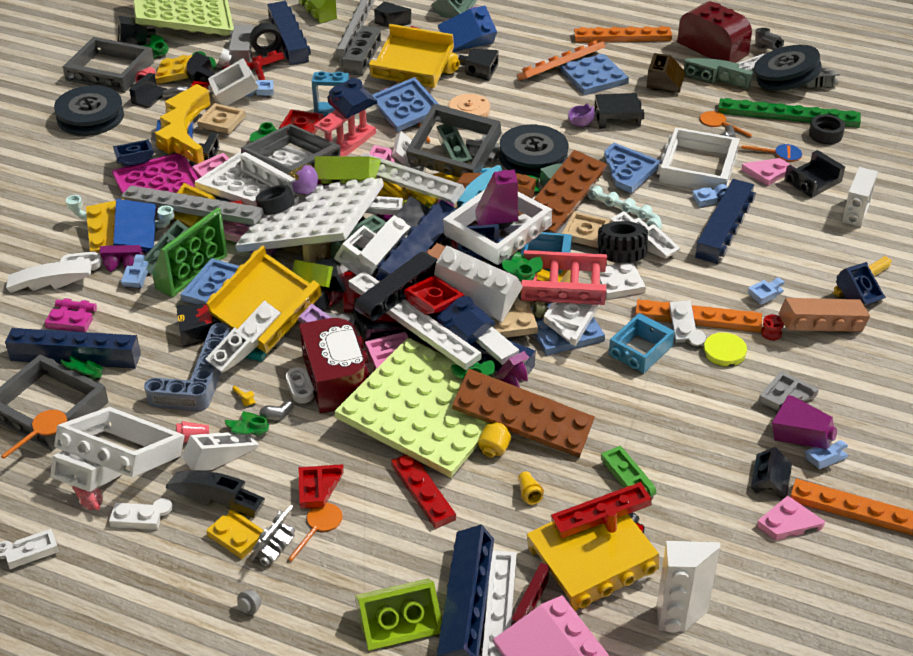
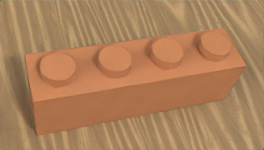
[778,298,870,332]

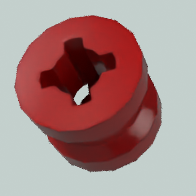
[761,314,784,341]

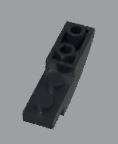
[166,470,265,518]

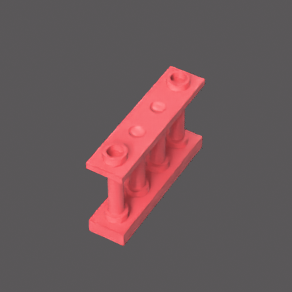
[314,109,376,156]
[521,250,607,305]

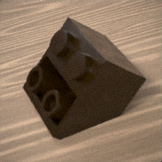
[646,53,686,93]

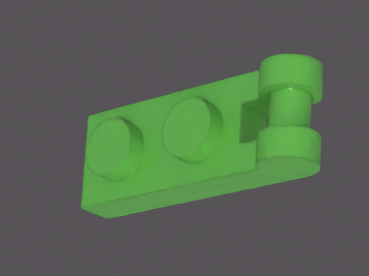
[601,445,656,497]

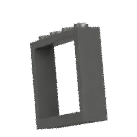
[62,37,154,93]
[406,103,502,177]
[241,124,341,181]
[0,354,109,451]

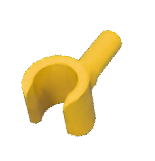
[232,386,256,406]

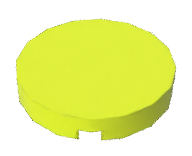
[703,332,747,366]

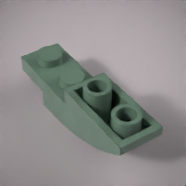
[684,58,753,89]

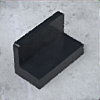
[129,72,167,108]
[189,132,220,167]
[750,447,792,498]

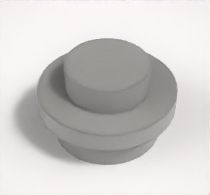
[237,590,261,615]

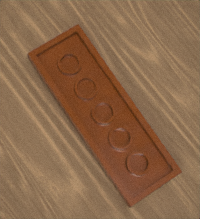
[522,150,607,233]
[452,369,595,458]

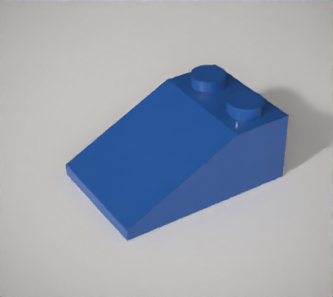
[438,5,497,52]

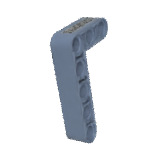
[144,323,230,411]

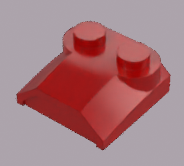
[404,275,464,315]

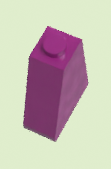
[475,170,518,226]
[772,395,837,449]

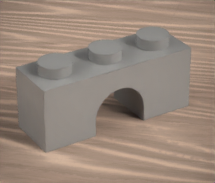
[227,25,254,65]

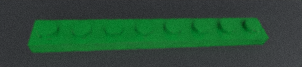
[718,98,861,128]

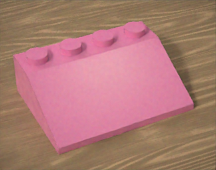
[493,596,609,656]

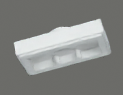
[392,131,412,166]
[365,196,403,215]

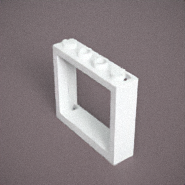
[657,127,740,192]
[443,190,552,265]
[54,407,185,478]

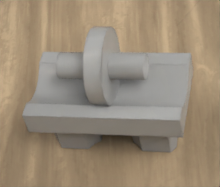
[466,134,499,164]

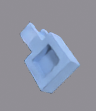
[246,80,274,97]
[692,184,728,207]
[121,255,148,288]
[748,278,785,305]
[805,440,848,469]

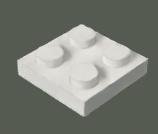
[600,262,646,299]

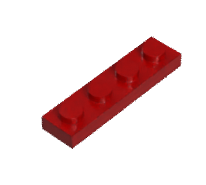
[391,454,456,529]

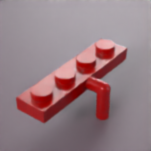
[222,50,284,80]
[551,482,652,539]

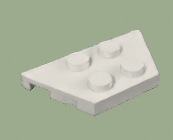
[544,302,600,346]

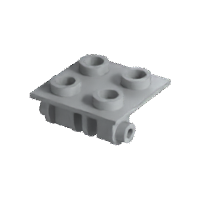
[803,68,840,88]
[251,505,295,566]

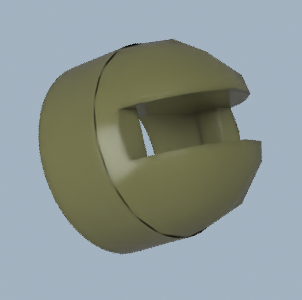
[533,301,548,318]

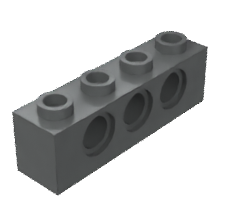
[341,26,382,76]

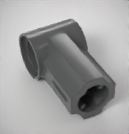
[755,28,784,50]

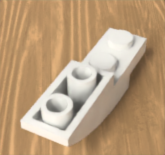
[205,301,281,373]

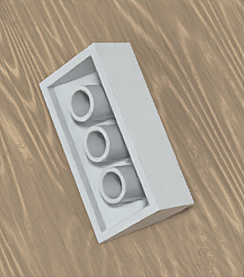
[434,245,523,322]
[656,541,720,633]

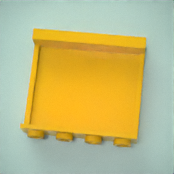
[369,24,454,88]
[206,245,322,354]
[527,514,659,611]

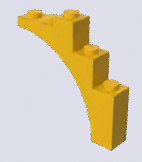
[155,84,211,164]

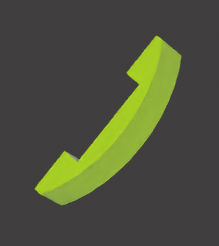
[292,260,333,287]

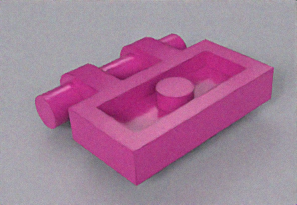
[45,298,97,332]

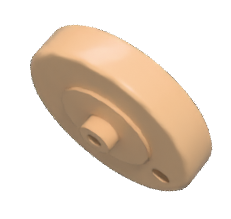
[448,94,490,117]

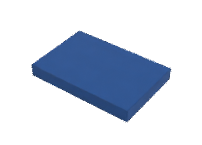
[113,199,156,252]

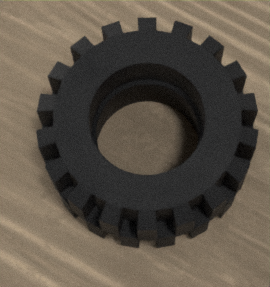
[598,221,648,263]

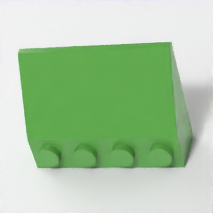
[152,208,228,298]

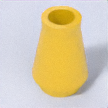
[518,471,544,505]

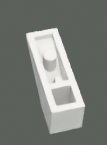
[358,215,411,268]
[182,432,259,471]

